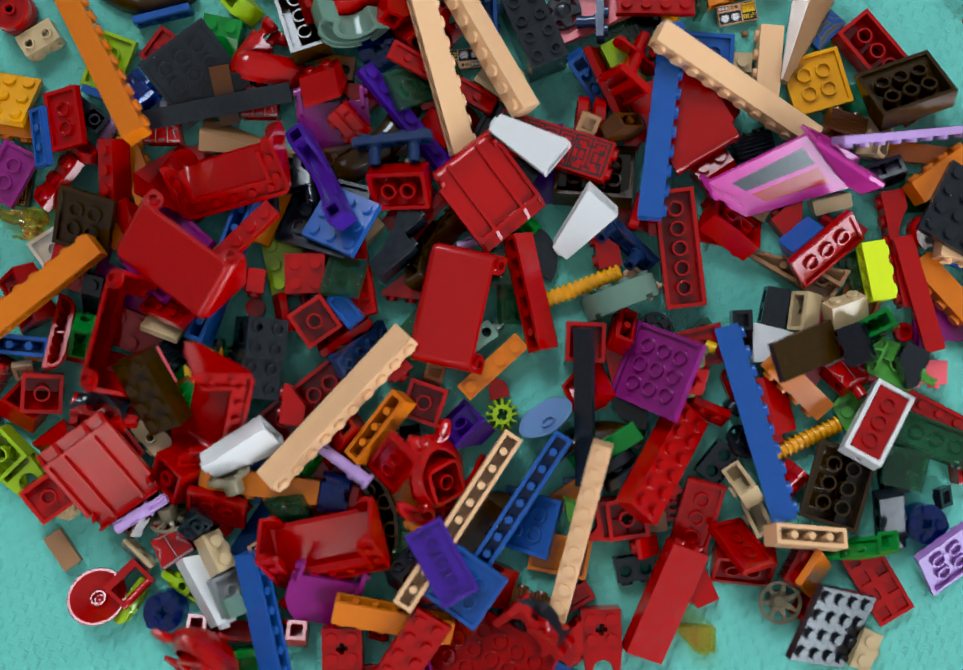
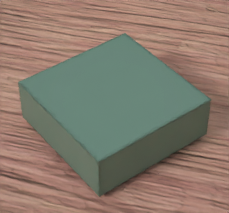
[220,593,247,620]

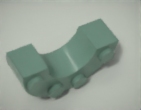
[311,0,390,48]
[580,270,661,322]

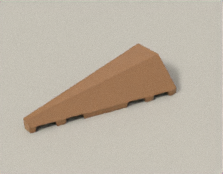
[780,0,834,84]
[198,118,295,160]
[748,251,851,302]

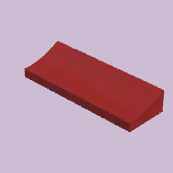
[18,428,146,525]

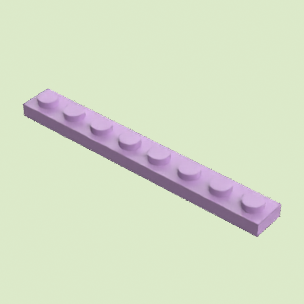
[831,125,963,149]

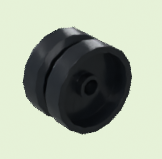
[603,447,636,493]

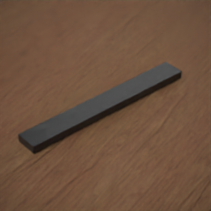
[141,82,294,130]
[573,327,595,487]

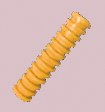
[546,264,623,307]
[778,416,842,461]

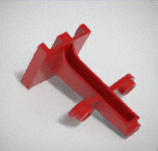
[596,31,655,106]

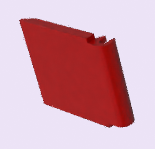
[629,70,740,176]
[431,129,546,253]
[36,410,160,531]

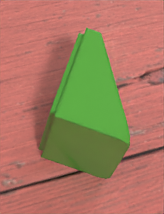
[563,495,577,524]

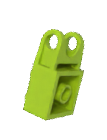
[0,423,46,496]

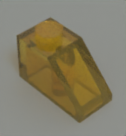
[677,623,716,655]

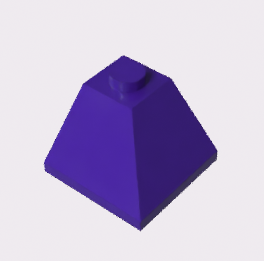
[445,399,496,449]

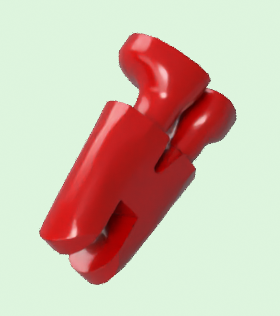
[232,16,288,58]

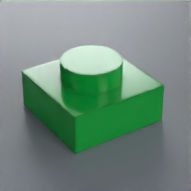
[516,217,541,236]

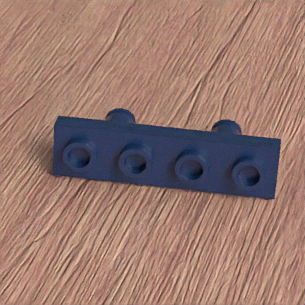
[576,0,609,44]
[352,127,435,167]
[595,217,660,271]
[328,320,388,378]

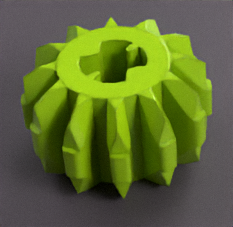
[486,398,519,431]

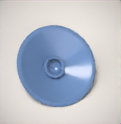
[519,397,572,438]

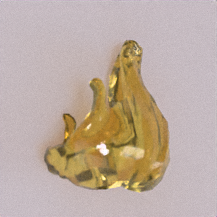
[0,207,51,241]

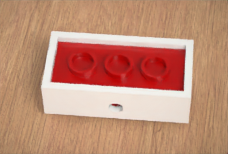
[837,378,916,471]

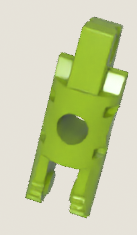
[161,568,198,605]
[113,576,152,624]

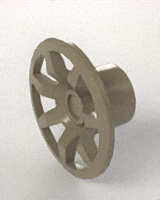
[208,465,250,497]
[149,502,187,534]
[758,580,802,625]

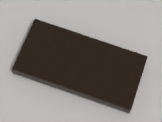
[768,320,842,383]

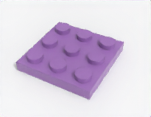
[913,522,963,596]

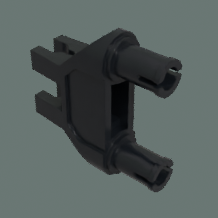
[267,153,318,213]

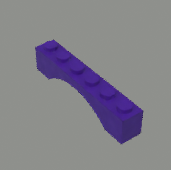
[285,122,357,231]

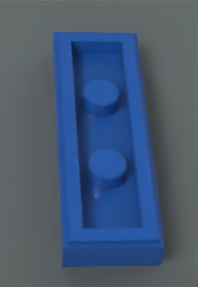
[131,2,195,29]
[29,106,54,169]

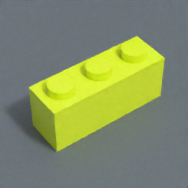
[855,239,898,304]

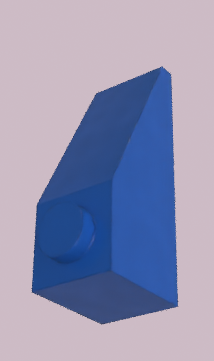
[567,47,608,104]

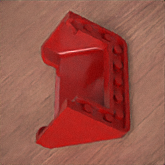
[159,120,291,220]
[117,189,246,319]
[409,243,508,375]
[80,269,157,397]
[170,342,254,468]
[255,496,390,588]

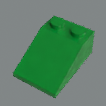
[203,13,247,57]

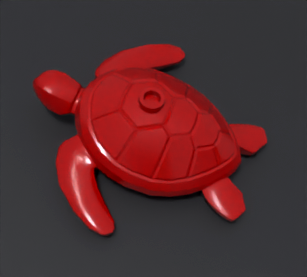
[396,418,486,526]
[150,627,239,670]

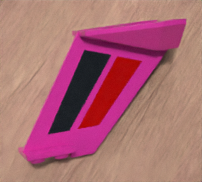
[699,124,885,217]

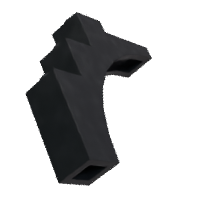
[368,156,435,283]

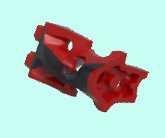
[69,391,139,434]
[492,591,575,661]

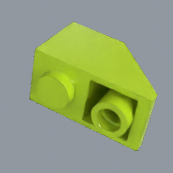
[219,0,266,28]

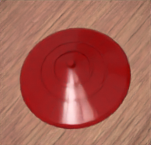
[67,568,127,626]

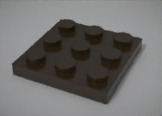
[52,184,118,258]

